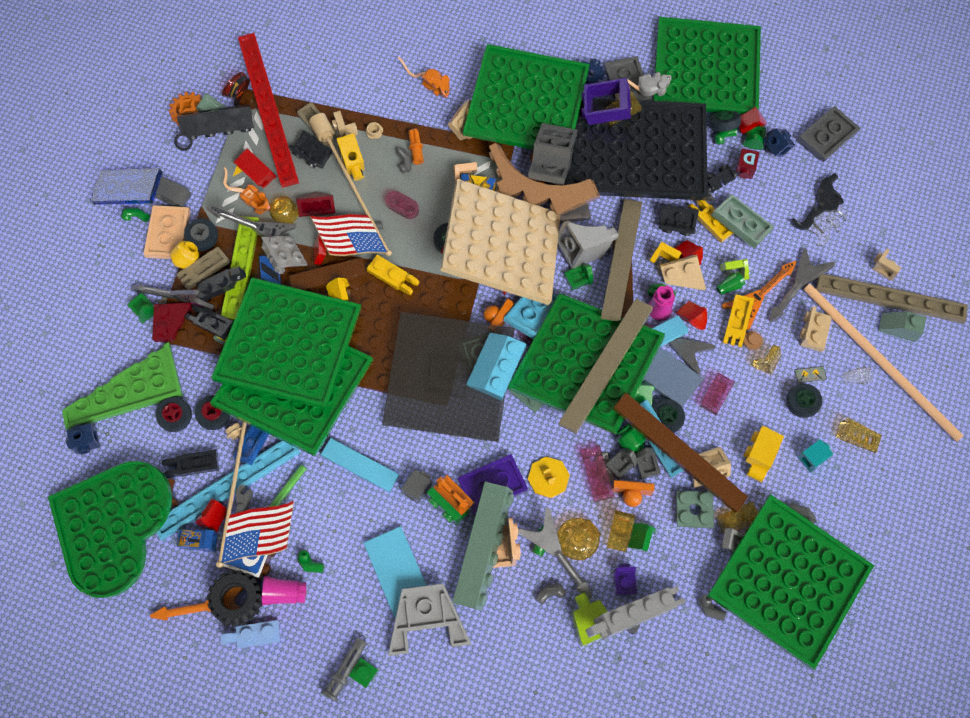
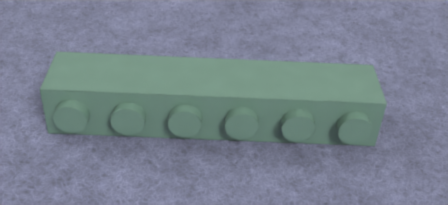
[452,482,514,611]

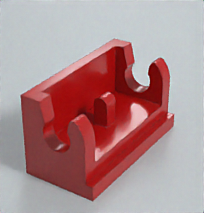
[234,148,277,188]

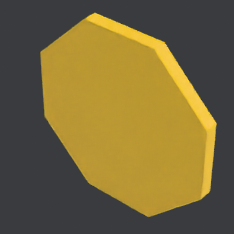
[528,457,570,498]

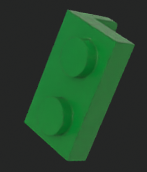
[427,487,469,526]

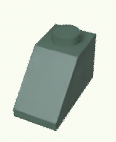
[878,311,927,342]

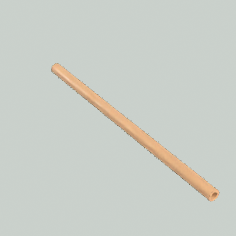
[804,284,964,442]

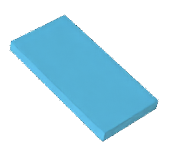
[364,526,426,619]

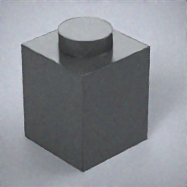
[401,470,432,504]

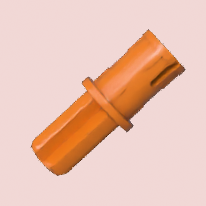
[408,129,424,165]

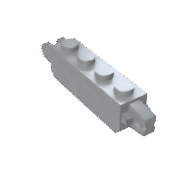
[585,586,685,640]

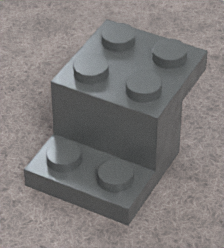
[528,123,578,185]

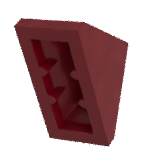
[296,192,336,217]

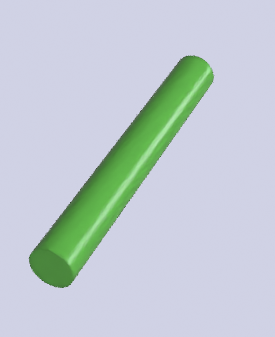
[269,464,307,507]

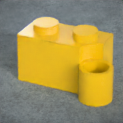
[743,425,784,483]

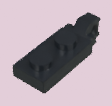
[196,267,246,301]

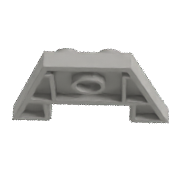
[388,583,471,656]

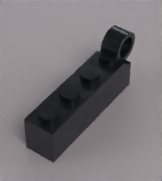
[174,104,255,151]

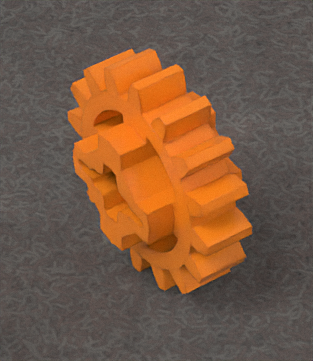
[169,92,202,126]

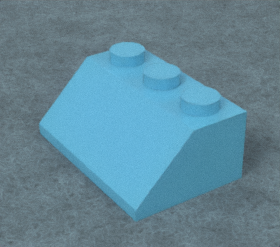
[466,333,526,401]

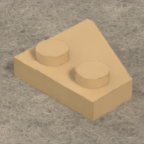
[660,254,706,290]

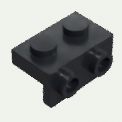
[288,130,333,169]
[658,203,699,236]

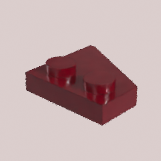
[152,303,193,342]

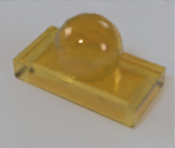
[607,510,635,552]

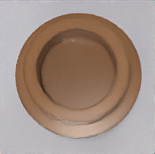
[743,331,763,350]

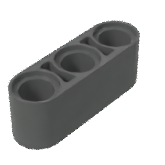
[137,171,192,207]

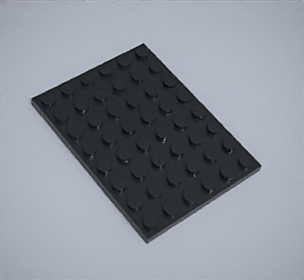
[562,98,708,201]

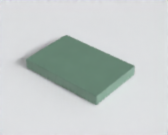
[711,194,774,249]

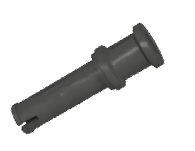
[320,637,368,702]

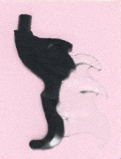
[791,173,848,247]

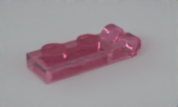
[580,445,614,503]

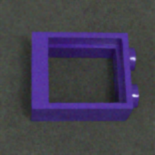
[582,78,631,125]

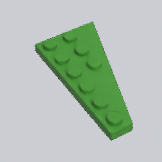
[62,342,183,430]

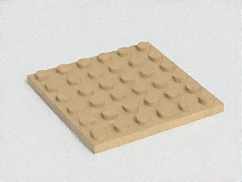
[440,179,560,305]

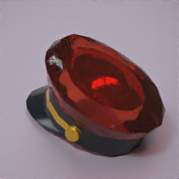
[221,72,250,106]

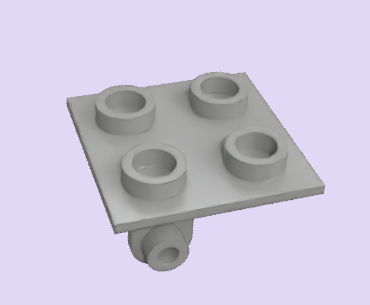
[261,236,308,274]

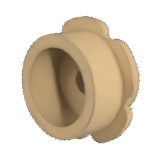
[366,122,383,139]
[225,423,242,440]

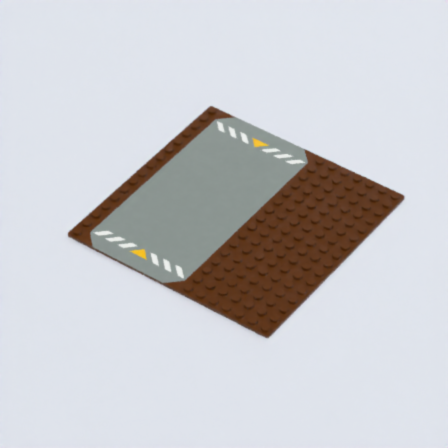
[162,89,515,406]

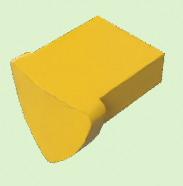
[650,241,682,263]
[326,278,349,301]

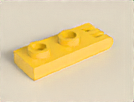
[723,294,754,348]

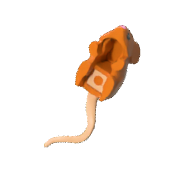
[398,57,450,98]
[223,167,270,214]

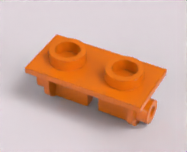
[433,475,474,515]

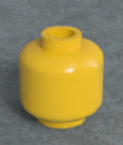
[170,241,199,269]

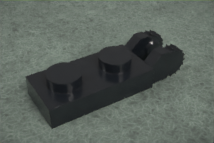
[184,304,234,340]
[162,449,219,478]

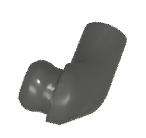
[535,583,566,605]

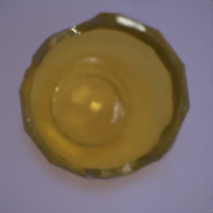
[269,197,299,224]

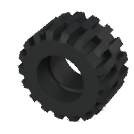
[207,570,262,627]

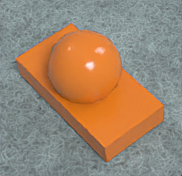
[483,298,514,334]
[612,480,655,507]

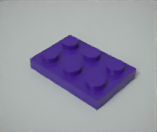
[457,454,528,515]

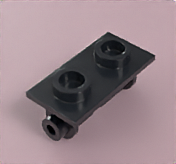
[707,164,738,193]

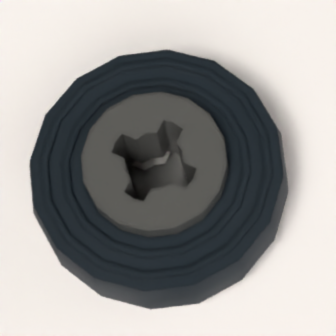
[184,218,219,251]

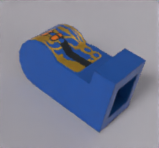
[176,530,218,553]

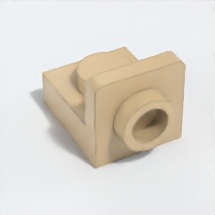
[872,248,902,281]

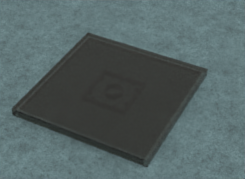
[382,312,515,443]

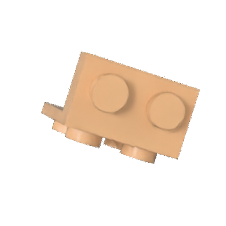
[493,518,521,568]

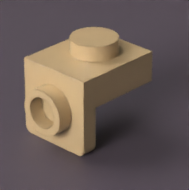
[332,111,358,137]

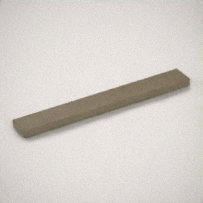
[601,199,642,322]
[815,274,968,324]
[559,299,653,435]

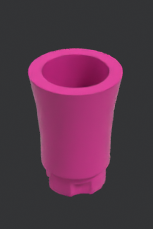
[648,285,675,321]
[262,576,307,606]

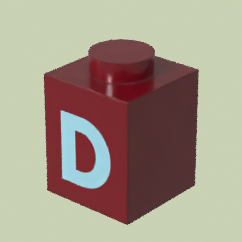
[736,148,759,179]

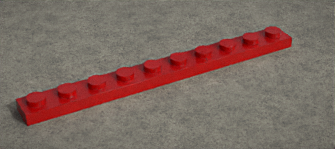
[238,33,299,188]

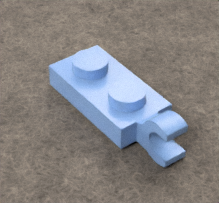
[221,620,281,649]

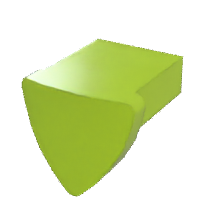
[720,259,749,280]

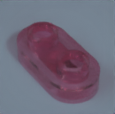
[385,191,419,219]

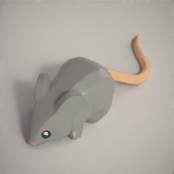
[628,72,671,97]

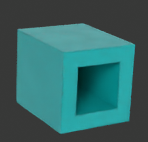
[797,439,834,473]

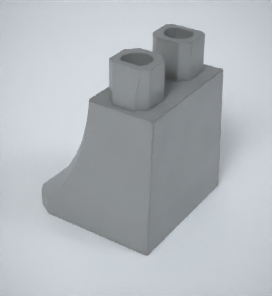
[557,221,619,269]

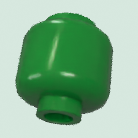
[616,424,646,454]

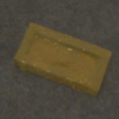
[715,501,758,535]

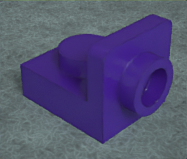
[613,564,637,596]

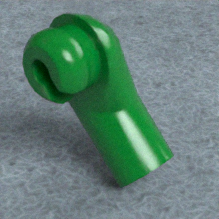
[714,128,737,145]
[121,208,150,222]
[297,550,324,573]

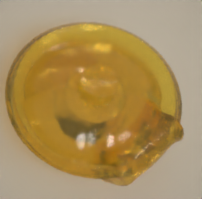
[557,518,601,560]

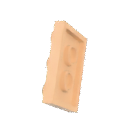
[143,205,191,259]

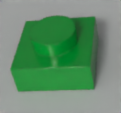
[349,658,379,689]

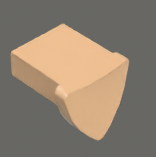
[453,162,477,183]

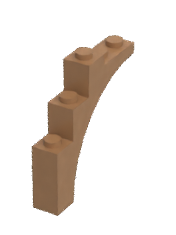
[489,143,600,216]

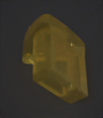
[751,344,781,375]

